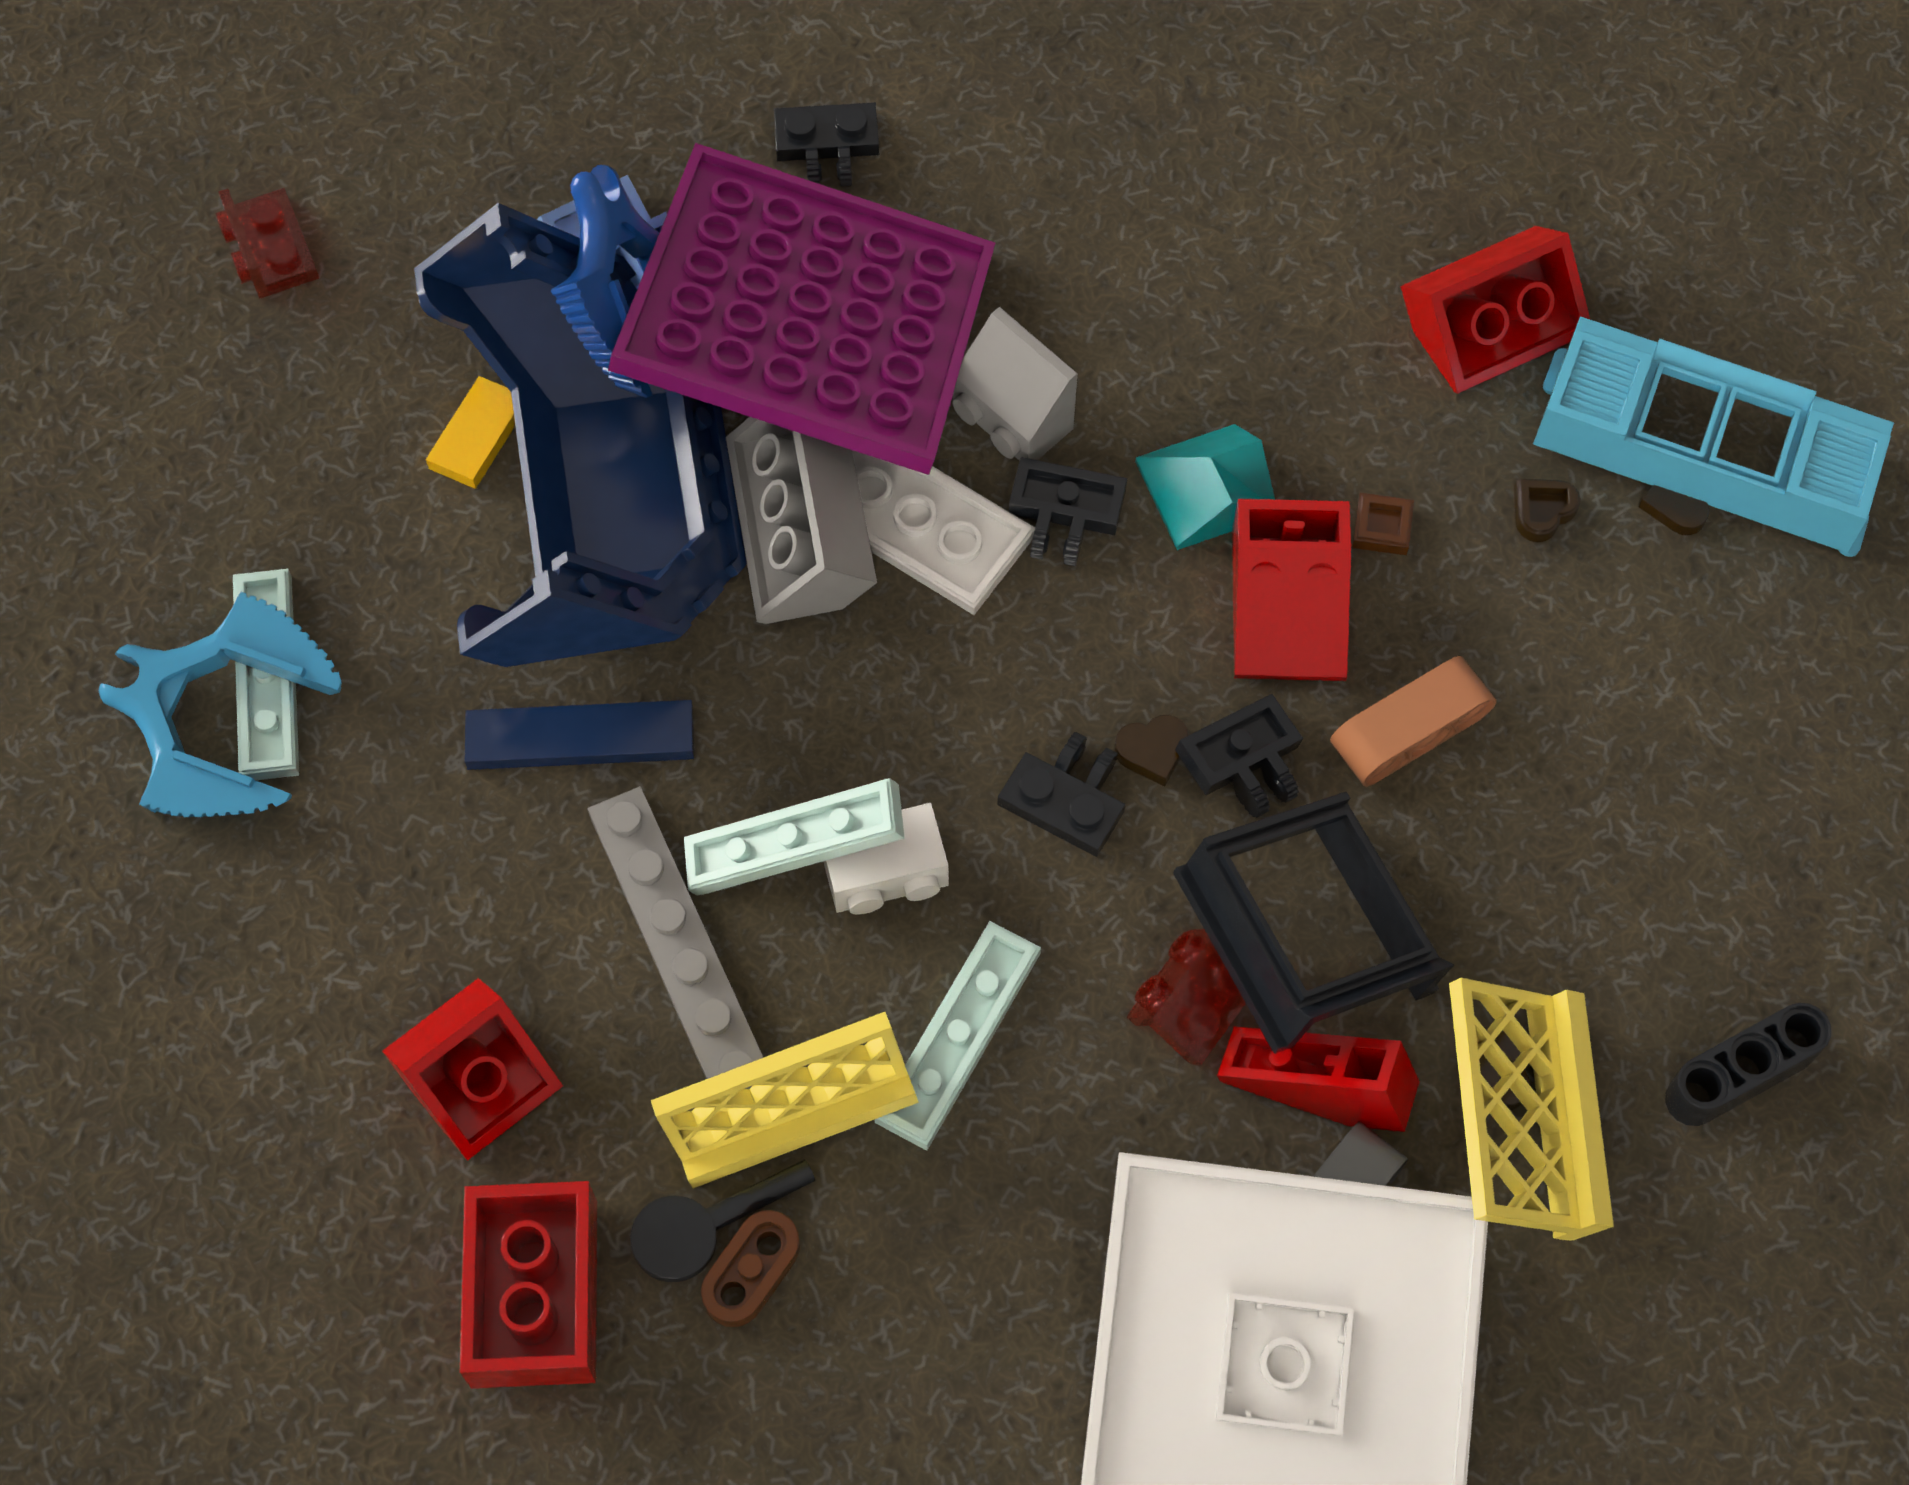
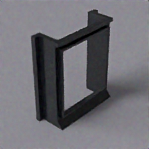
[1173,791,1455,1054]

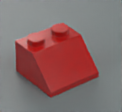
[382,978,563,1161]

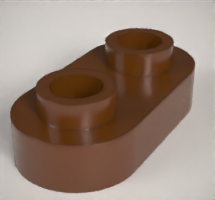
[701,1210,800,1327]

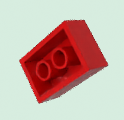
[460,1181,597,1389]

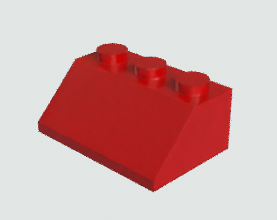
[1401,226,1591,393]

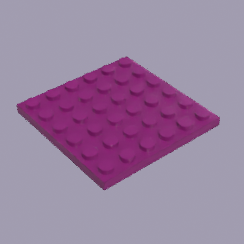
[608,143,995,475]

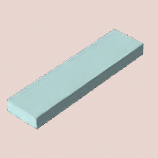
[233,569,299,780]
[684,778,905,895]
[875,921,1041,1151]

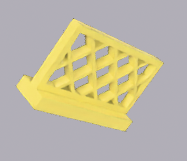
[1449,978,1614,1241]
[651,1012,919,1189]

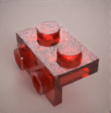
[1127,929,1246,1065]

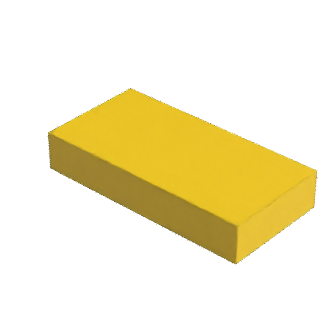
[426,376,515,489]

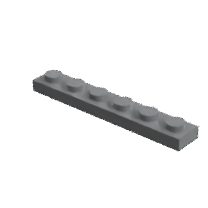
[587,786,763,1089]

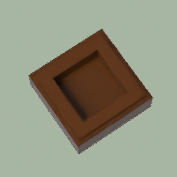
[1352,493,1414,556]

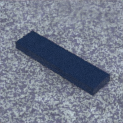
[465,700,694,770]

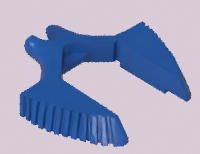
[551,165,659,398]

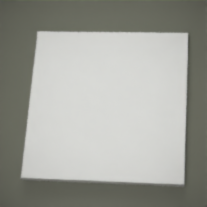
[1081,1152,1488,1485]

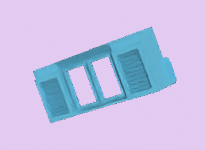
[1533,316,1894,557]

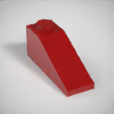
[1217,1026,1420,1132]

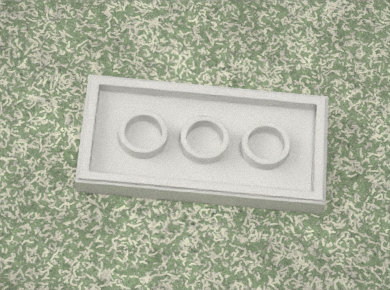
[852,450,1035,615]

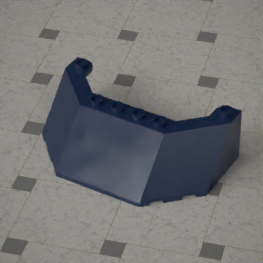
[414,203,747,667]

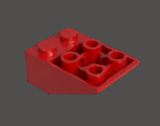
[1232,499,1351,681]

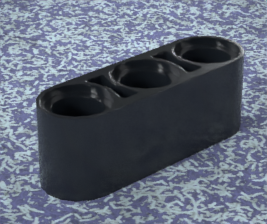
[1665,1003,1832,1126]

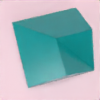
[1135,424,1275,550]

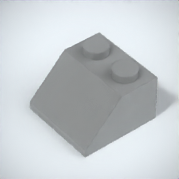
[952,307,1078,461]

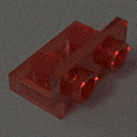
[215,188,319,299]

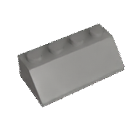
[726,417,877,624]

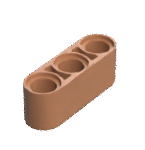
[1330,656,1497,787]

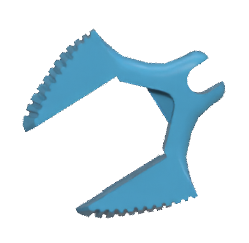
[99,591,342,817]

